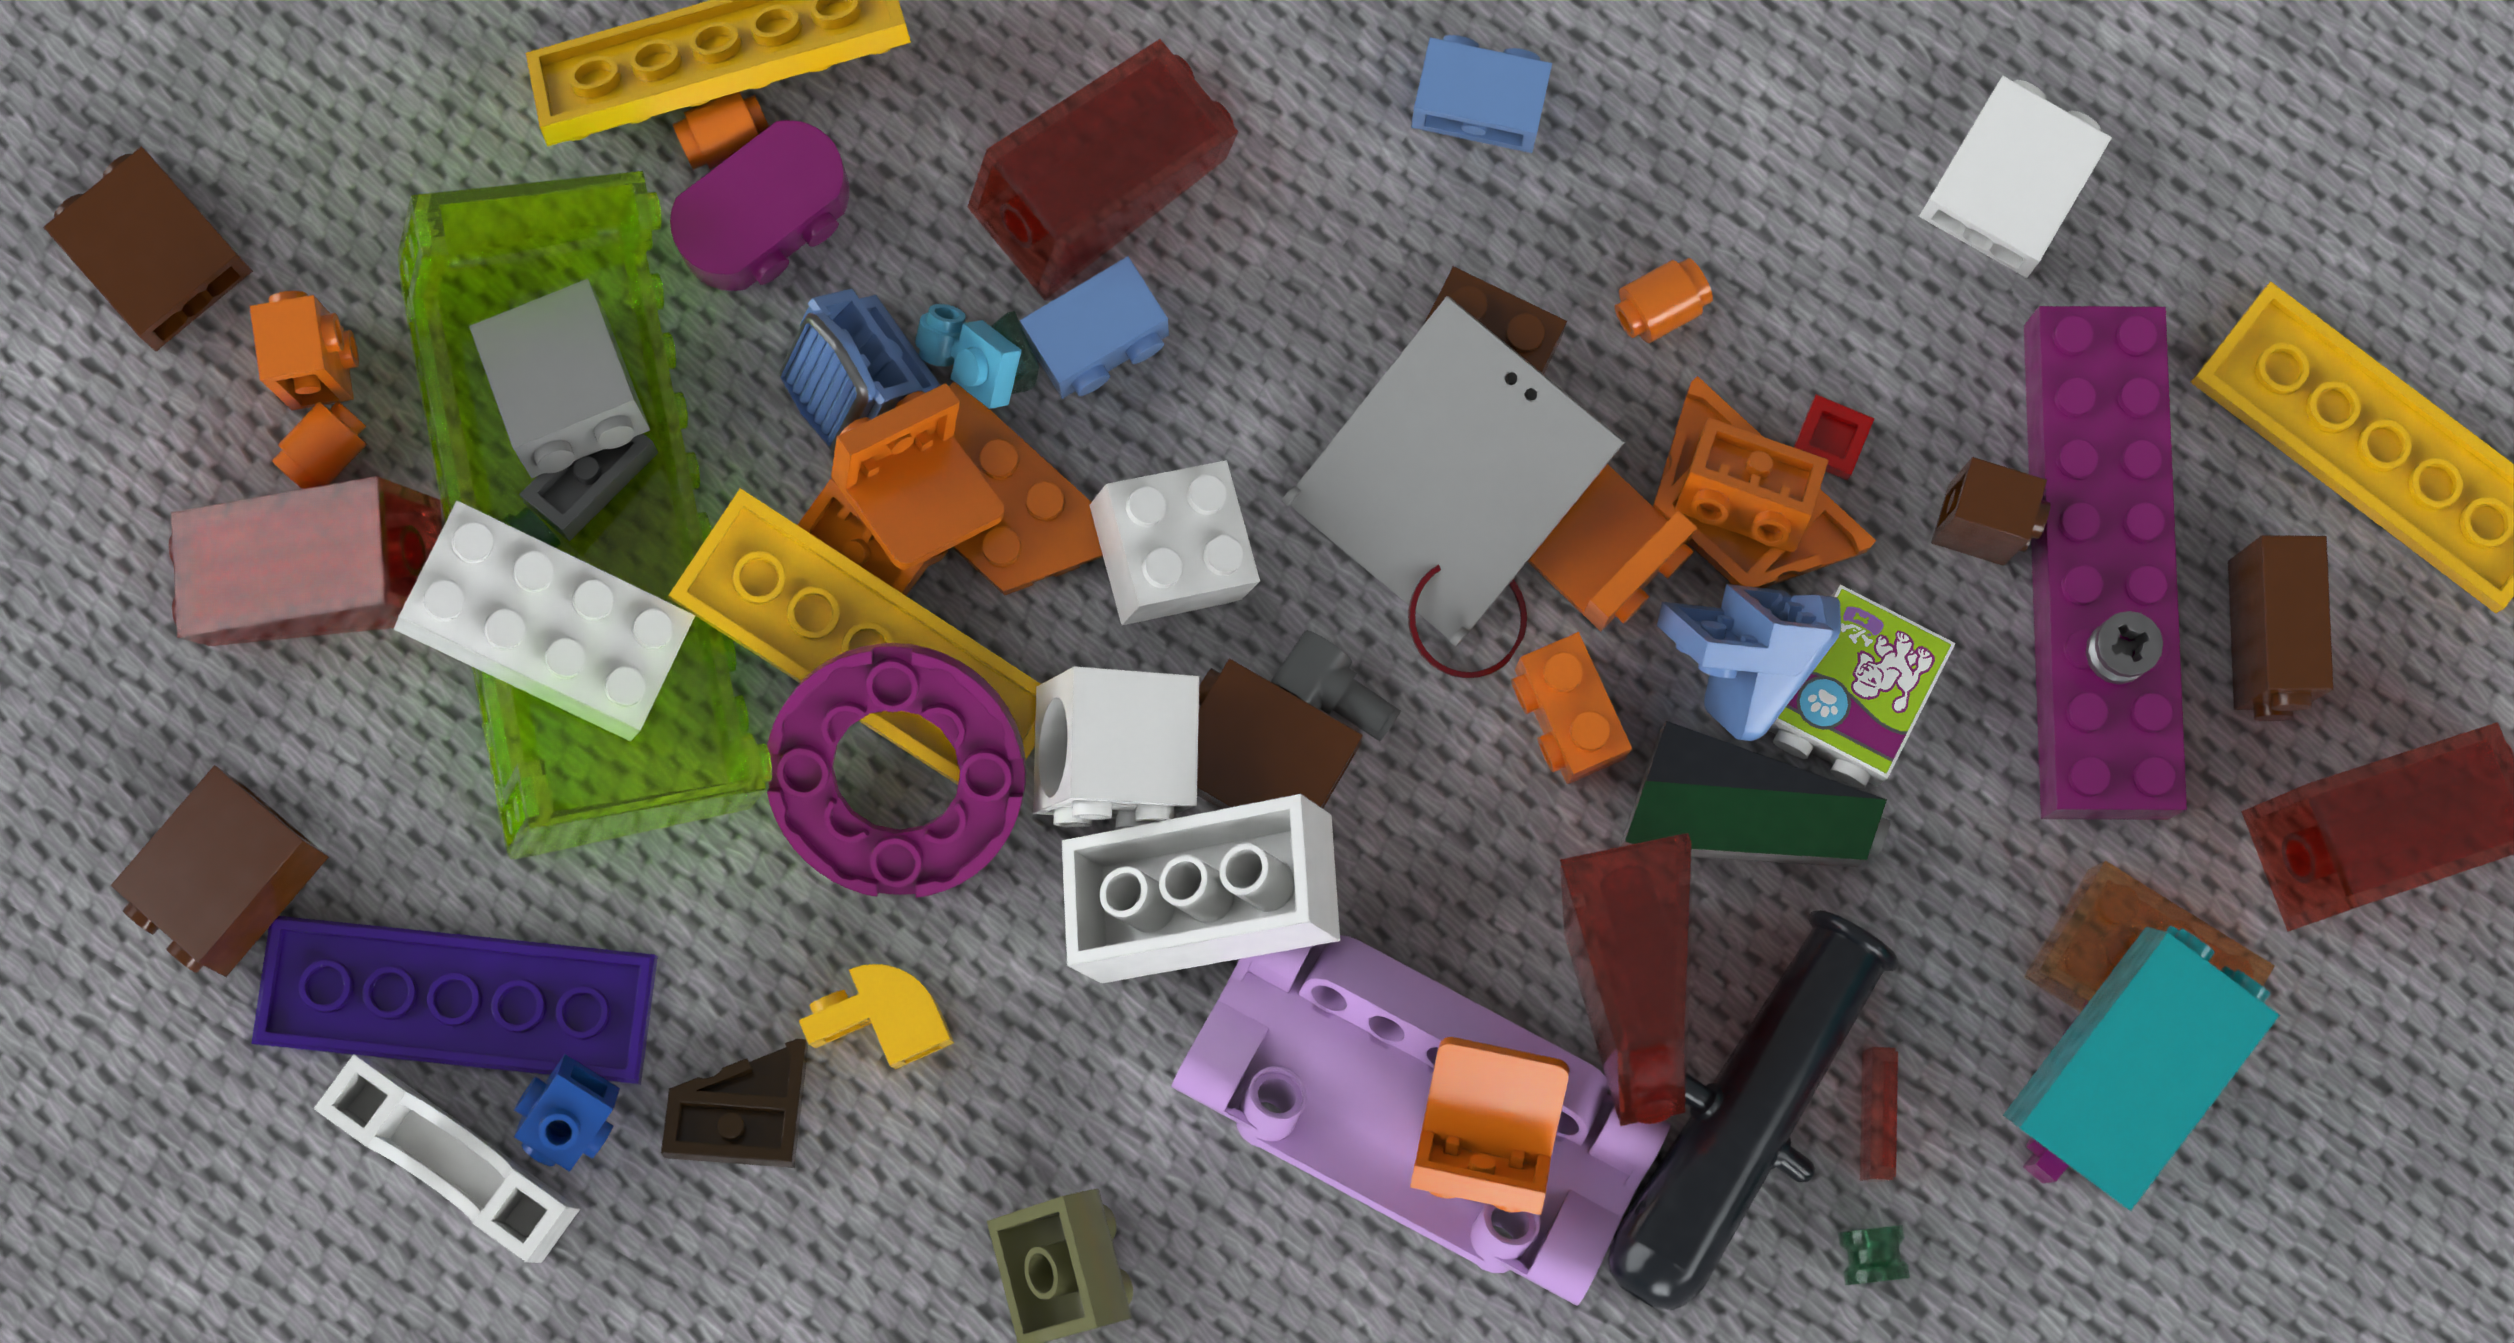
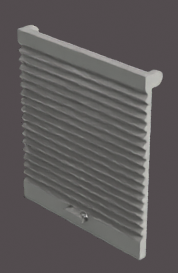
[1282,296,1625,647]

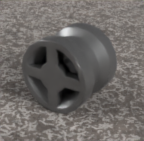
[2086,611,2163,684]

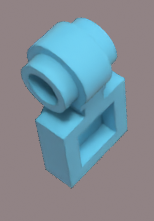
[915,304,1022,409]

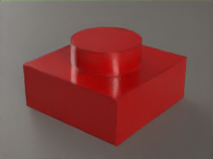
[1793,394,1875,481]

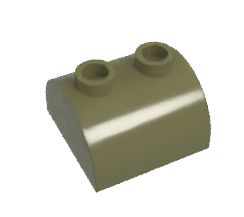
[987,1189,1133,1343]

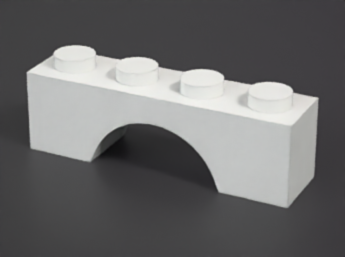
[313,1054,580,1263]

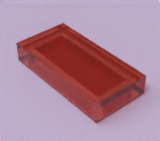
[1860,1047,1898,1182]

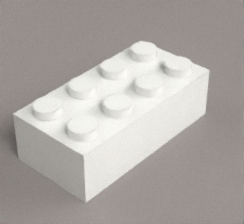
[394,501,695,741]
[1062,794,1340,984]

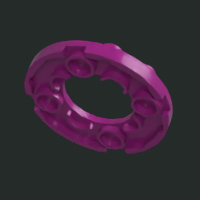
[766,643,1026,898]

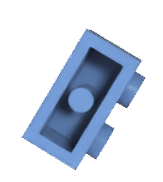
[1411,35,1552,153]
[1020,256,1169,399]

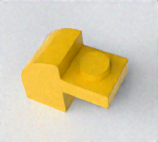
[798,964,954,1069]

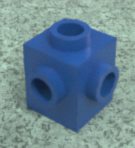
[514,1054,620,1172]

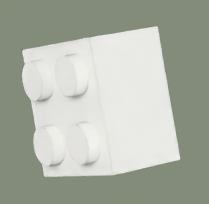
[1089,460,1260,625]

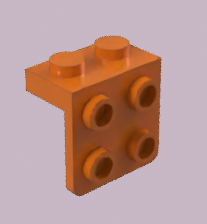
[831,383,1004,569]
[1528,464,1697,632]
[1410,1037,1569,1215]

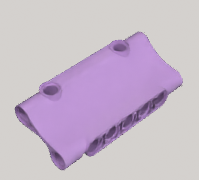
[1171,935,1671,1306]

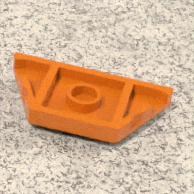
[1653,376,1876,588]
[949,381,1103,596]

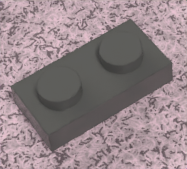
[519,433,659,542]

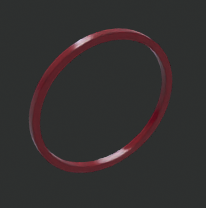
[1408,565,1527,678]

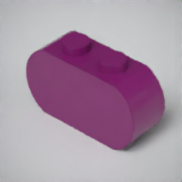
[670,120,850,291]

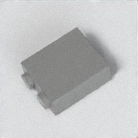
[469,279,650,478]

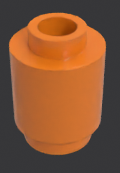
[672,92,769,170]
[1615,258,1713,343]
[272,401,367,495]

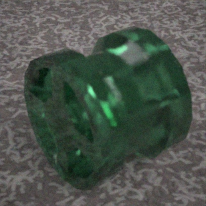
[1838,1225,1910,1285]

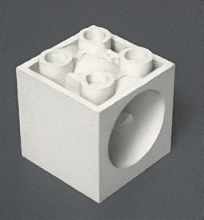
[1033,666,1199,829]

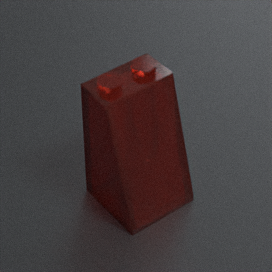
[968,39,1239,300]
[168,476,442,646]
[2241,722,2514,932]
[1560,833,1692,1126]

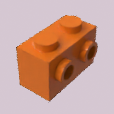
[249,291,359,410]
[1511,632,1632,784]

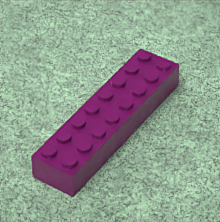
[2024,306,2187,820]

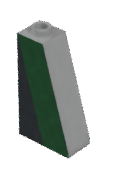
[1618,721,1891,867]

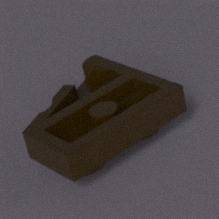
[661,1039,808,1168]

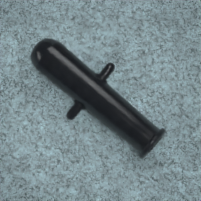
[1608,910,1899,1310]

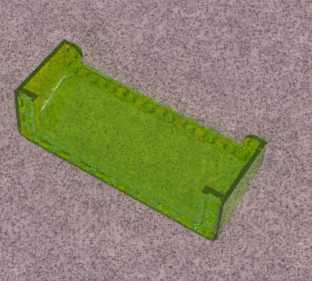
[398,171,772,860]

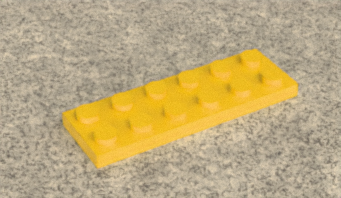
[526,0,911,147]
[2190,281,2514,613]
[668,488,1041,785]

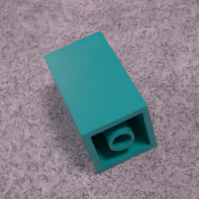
[2003,925,2280,1211]

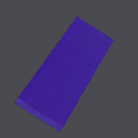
[251,916,658,1085]

